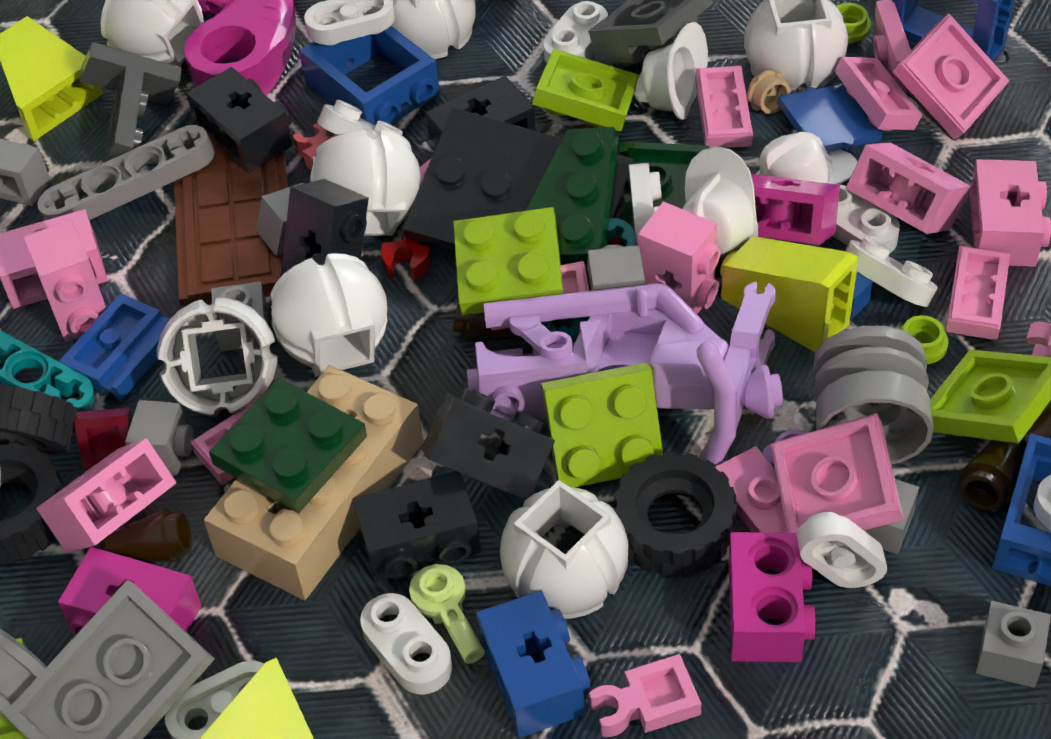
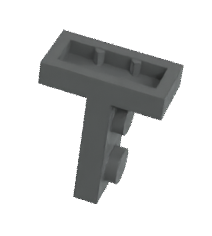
[79,42,181,163]

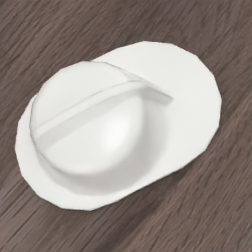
[634,22,708,120]
[756,132,857,184]
[683,146,758,262]

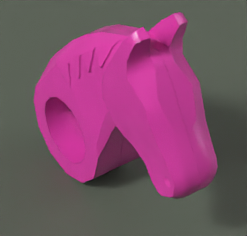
[184,0,296,95]

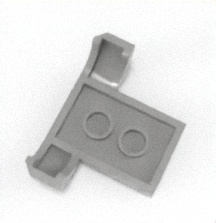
[0,580,215,739]

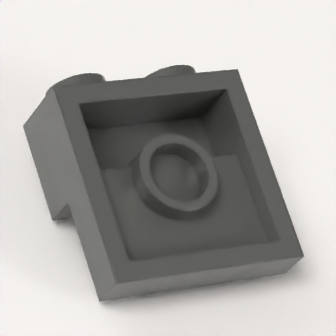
[588,0,714,67]

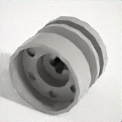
[813,326,934,465]

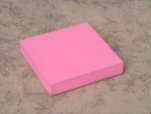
[892,14,1009,139]
[770,413,904,533]

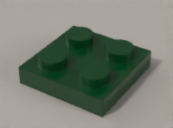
[209,377,367,514]

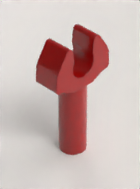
[380,233,431,281]

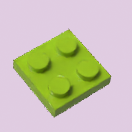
[532,48,639,132]
[454,207,564,315]
[931,350,1051,443]
[541,362,663,487]

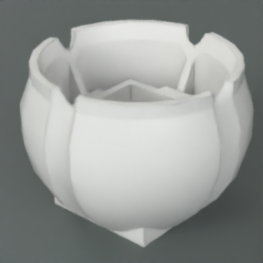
[101,0,204,67]
[391,0,476,59]
[744,0,848,93]
[310,130,421,236]
[270,254,387,377]
[157,297,277,416]
[500,480,628,619]

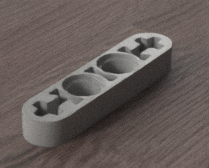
[38,125,215,220]

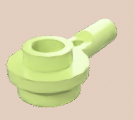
[409,564,485,664]

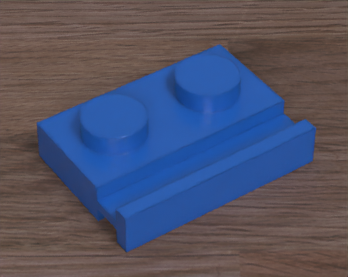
[58,293,173,401]

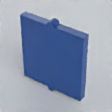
[777,84,883,152]

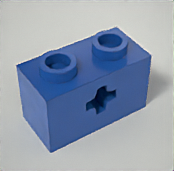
[476,590,591,738]

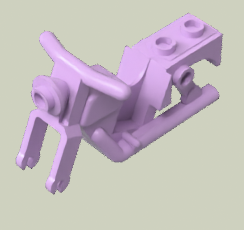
[467,282,783,467]

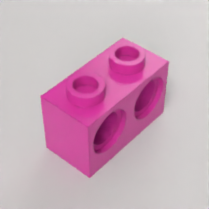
[728,532,815,662]

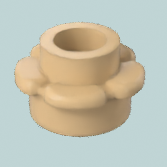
[747,70,791,114]

